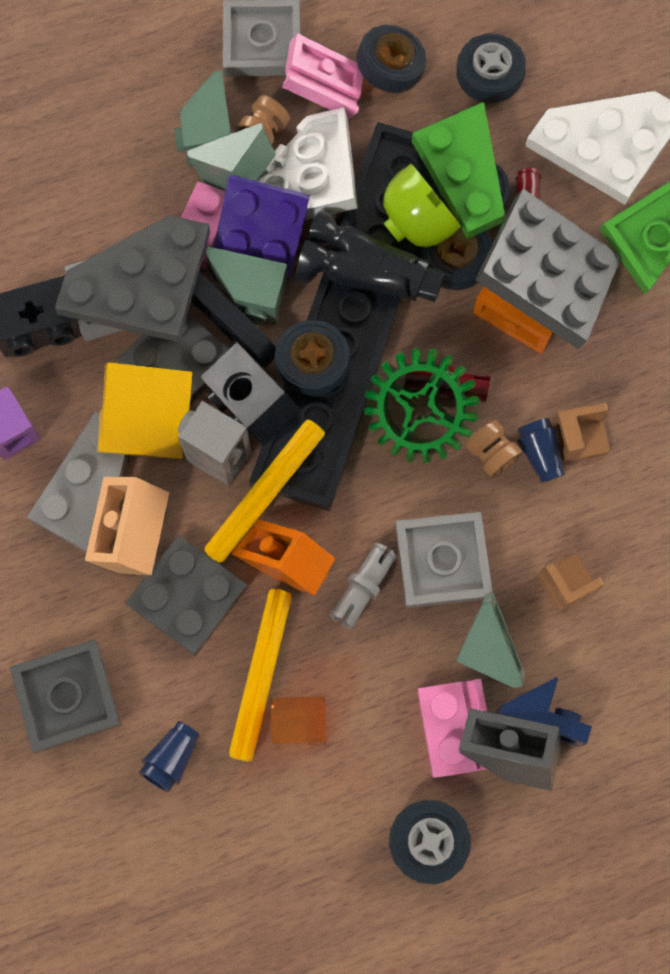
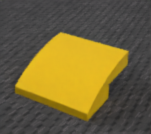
[97,362,192,460]

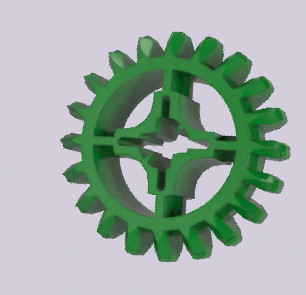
[364,348,480,463]

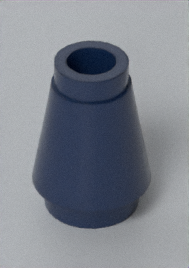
[517,418,565,483]
[139,721,200,792]

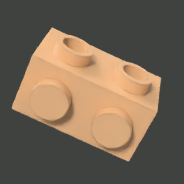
[85,477,169,576]

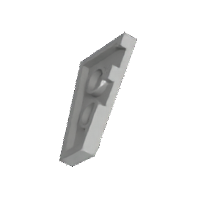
[27,412,128,552]

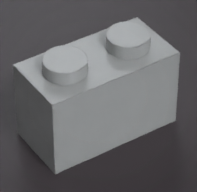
[178,401,252,487]

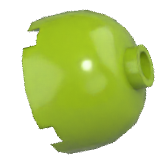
[383,164,461,248]

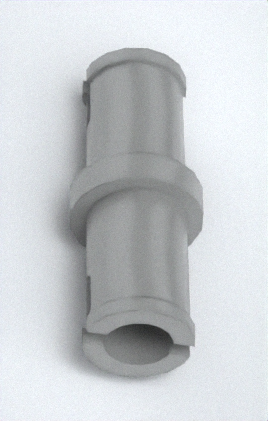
[329,543,398,630]

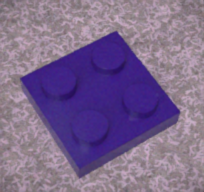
[214,174,311,277]

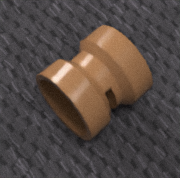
[236,95,290,144]
[464,420,524,479]

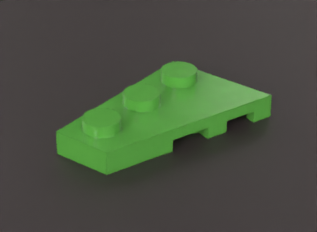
[412,102,505,239]
[599,181,670,294]

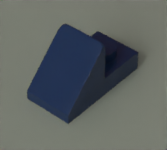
[496,677,592,747]

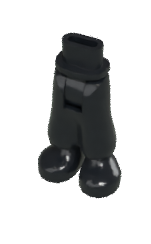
[295,209,446,302]

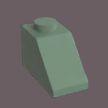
[174,71,231,167]
[205,246,288,325]

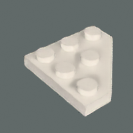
[525,91,670,205]
[258,107,358,220]

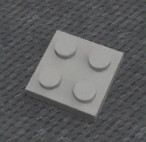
[223,0,300,76]
[395,512,493,608]

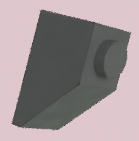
[459,708,561,791]

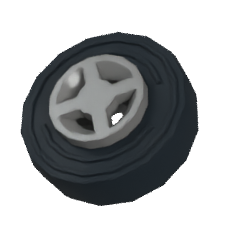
[456,33,526,103]
[389,800,471,885]

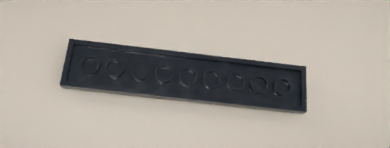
[249,122,438,512]

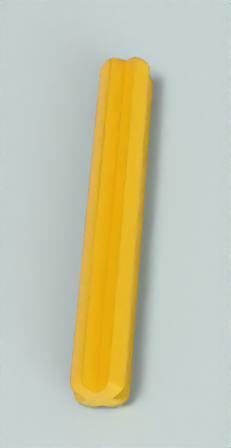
[204,420,325,563]
[229,589,292,762]

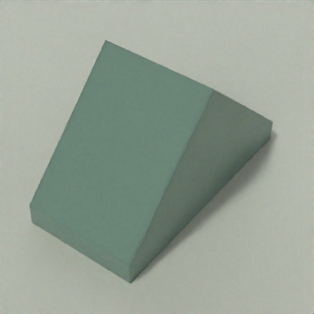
[187,123,275,191]
[456,592,525,688]

